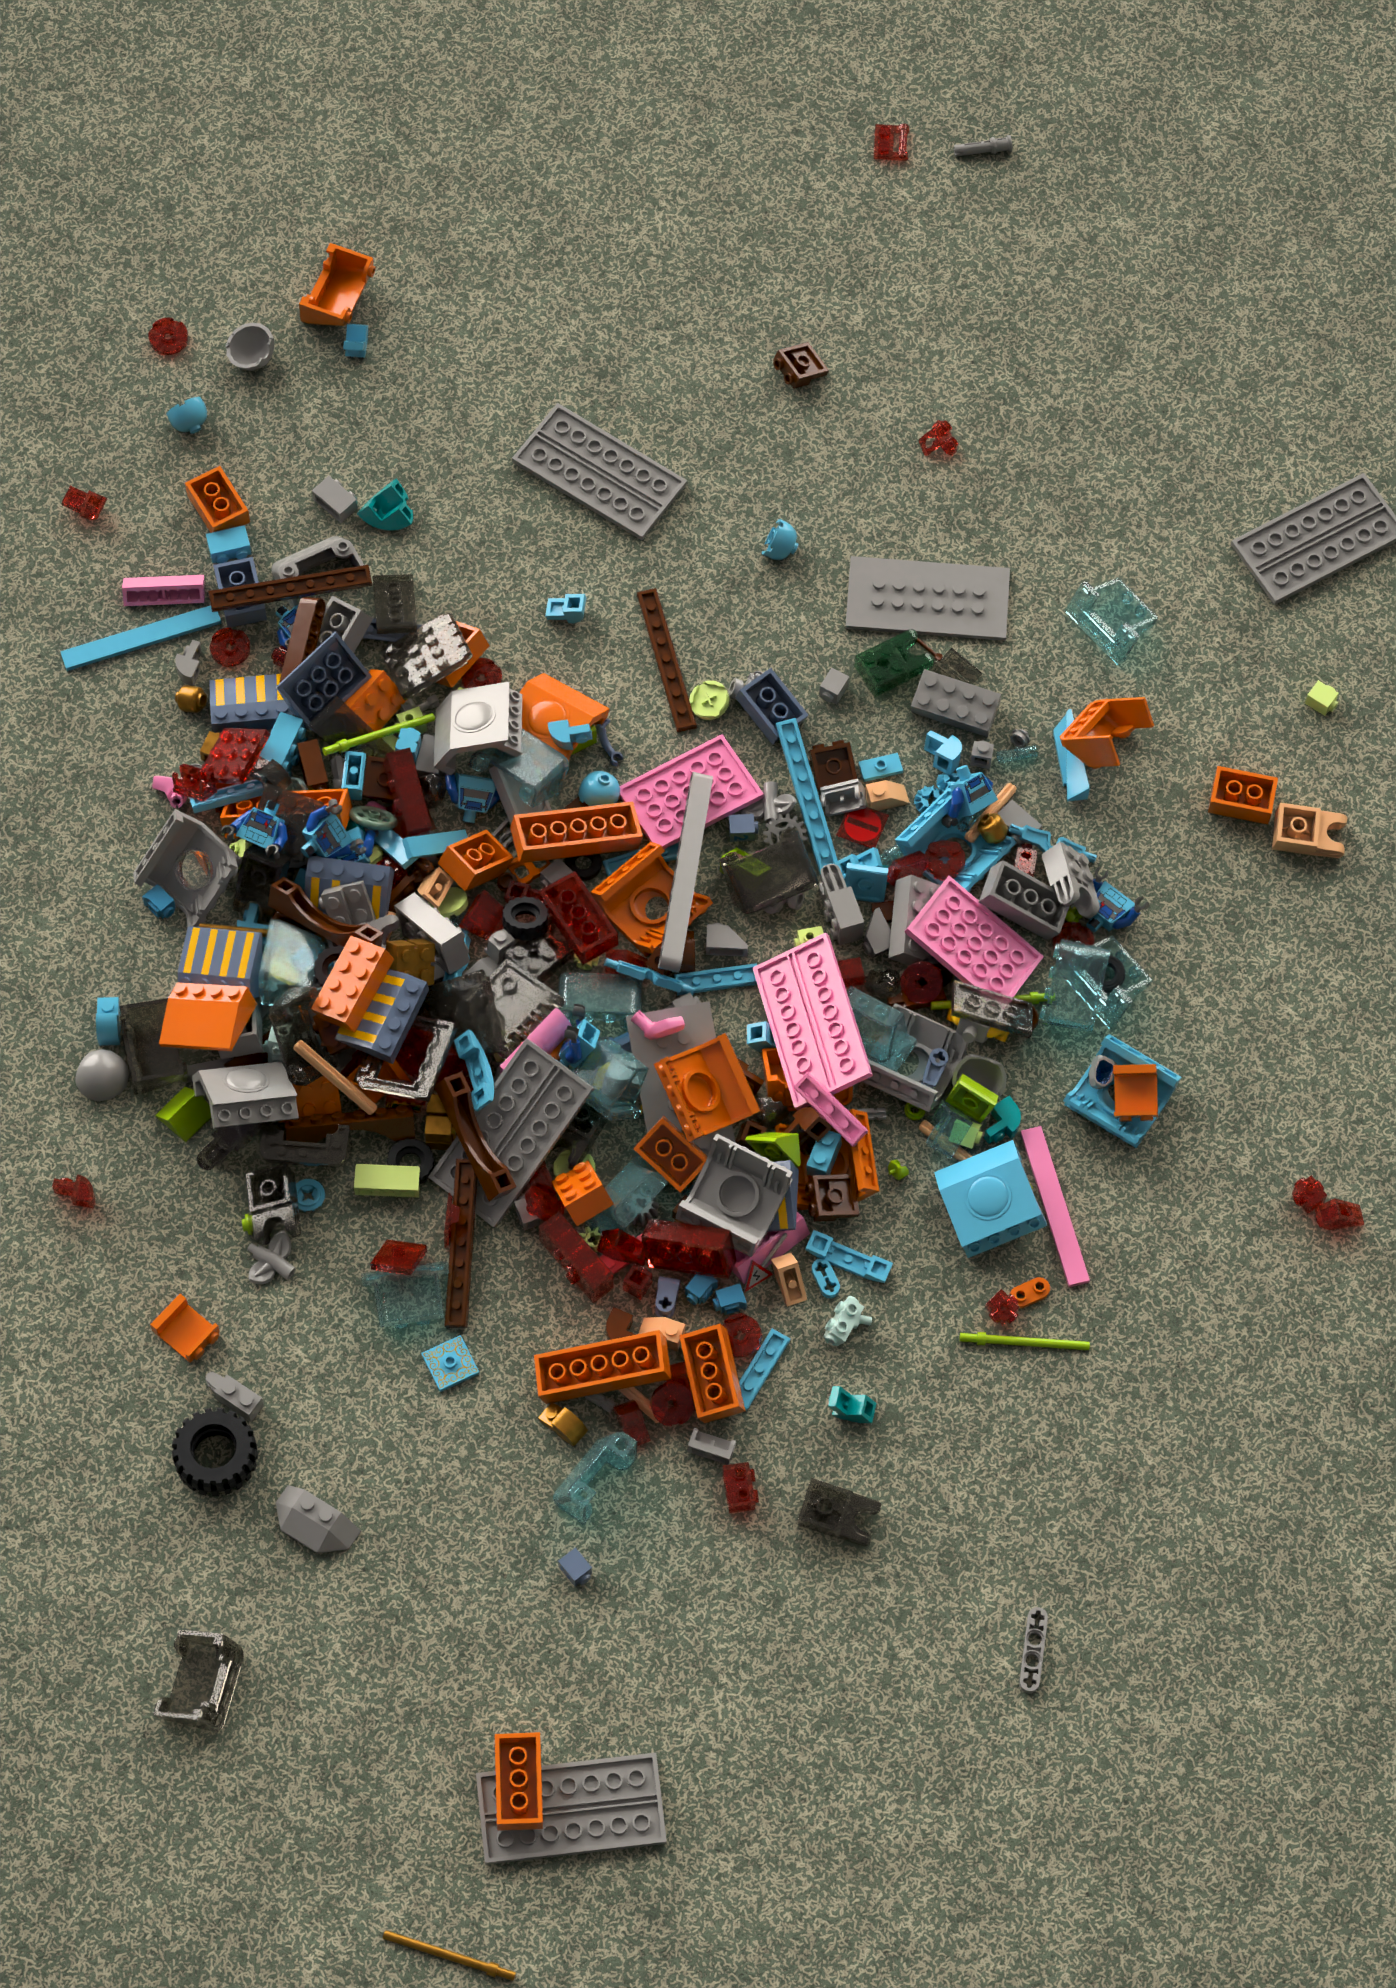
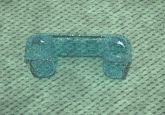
[1039,939,1111,1032]
[557,973,643,1032]
[553,1432,637,1525]

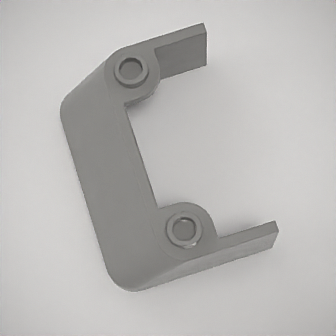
[272,536,364,609]

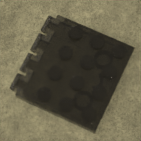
[380,613,473,700]
[419,969,504,1071]

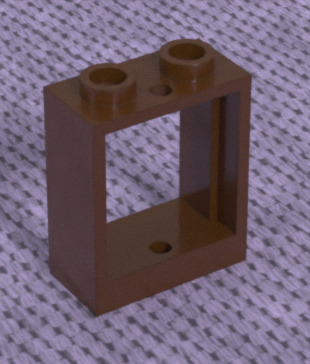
[297,739,329,790]

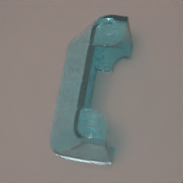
[468,728,569,808]
[259,919,326,1009]

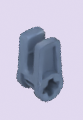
[921,1048,949,1090]

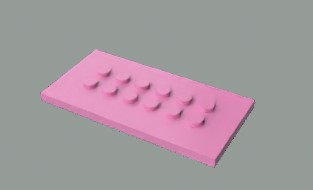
[753,933,873,1111]

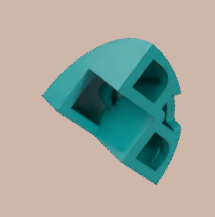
[357,478,413,530]

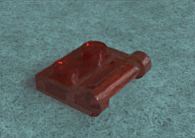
[874,124,910,161]

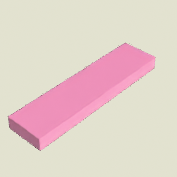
[793,1072,868,1147]

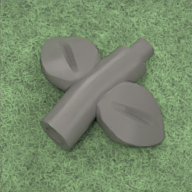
[741,781,797,830]
[247,1230,296,1284]

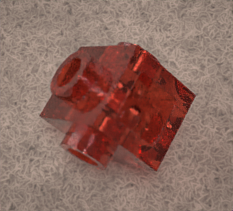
[1292,1175,1327,1214]
[985,1289,1020,1326]

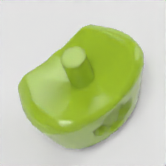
[1065,906,1082,925]
[888,1159,909,1180]

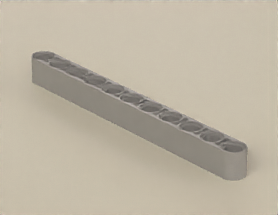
[658,772,713,973]

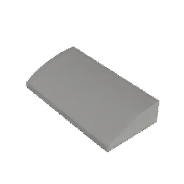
[488,754,552,824]

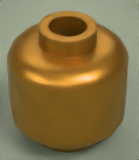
[175,685,207,713]
[977,813,1008,844]

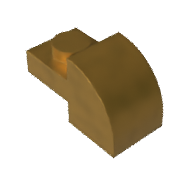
[538,1402,588,1446]

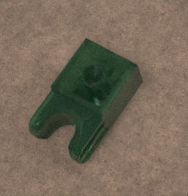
[854,629,935,698]

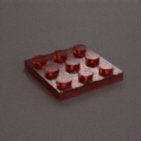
[196,728,271,784]

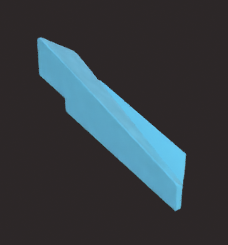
[1053,709,1090,802]

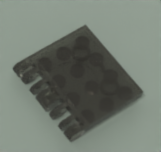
[451,958,566,1060]

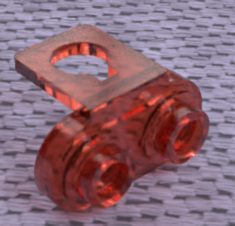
[918,420,958,456]

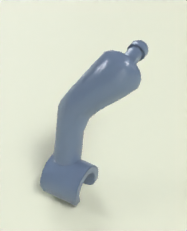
[596,718,623,766]

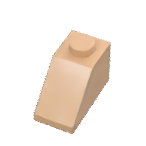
[865,780,910,812]
[417,867,454,908]
[771,1253,807,1307]
[638,1317,685,1351]

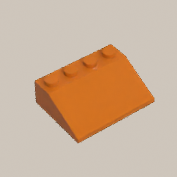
[159,983,257,1051]

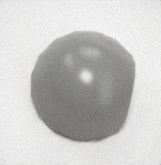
[225,323,274,371]
[75,1049,129,1102]
[952,1054,1007,1097]

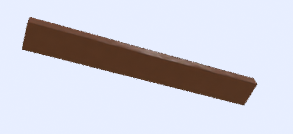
[208,565,372,612]
[637,588,697,732]
[445,1159,477,1328]

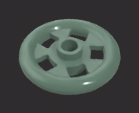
[349,806,398,831]

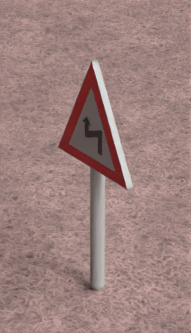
[744,1233,787,1292]

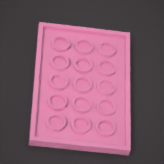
[619,734,764,849]
[904,876,1044,1011]

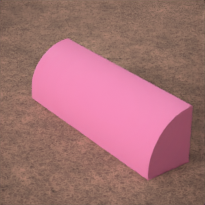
[122,575,205,606]
[500,1008,572,1074]
[725,1212,810,1284]

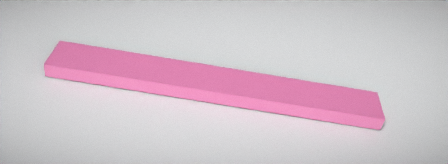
[1020,1126,1090,1287]

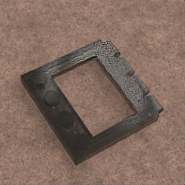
[353,1016,458,1102]

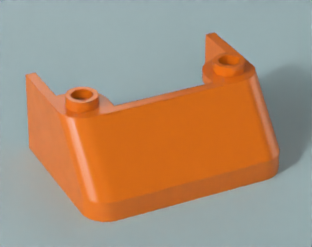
[1060,697,1154,769]

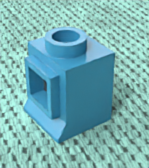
[142,884,176,919]
[685,1269,718,1305]
[712,1283,747,1315]

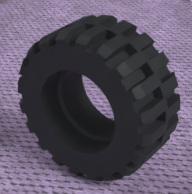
[172,1408,258,1496]

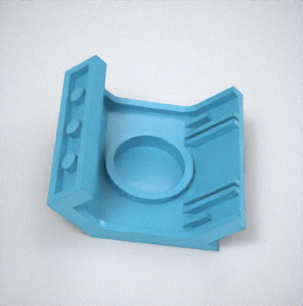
[895,788,1016,892]
[1063,1034,1182,1148]
[934,1140,1048,1258]

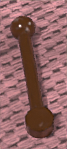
[909,632,943,661]

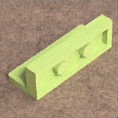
[354,1164,420,1198]

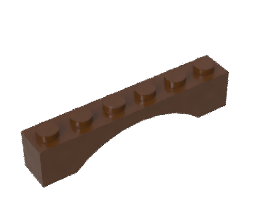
[268,877,384,947]
[435,1072,517,1202]
[285,1106,415,1151]

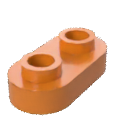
[1009,1277,1050,1309]

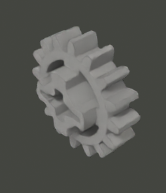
[763,813,808,858]

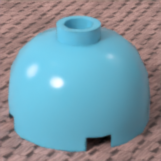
[166,397,207,434]
[762,519,799,560]
[578,771,620,806]

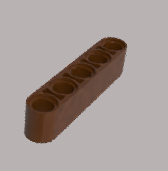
[279,597,326,683]

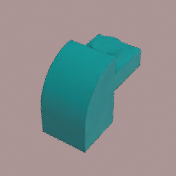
[984,1096,1021,1144]
[828,1386,877,1423]

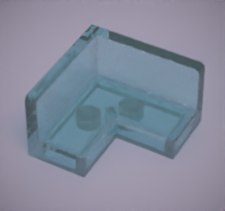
[926,1100,973,1158]

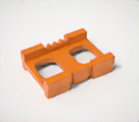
[508,857,551,887]

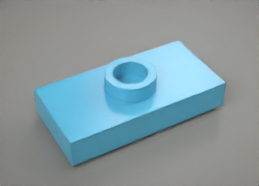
[858,753,903,782]

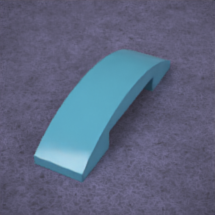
[454,1029,494,1112]
[805,1230,893,1283]

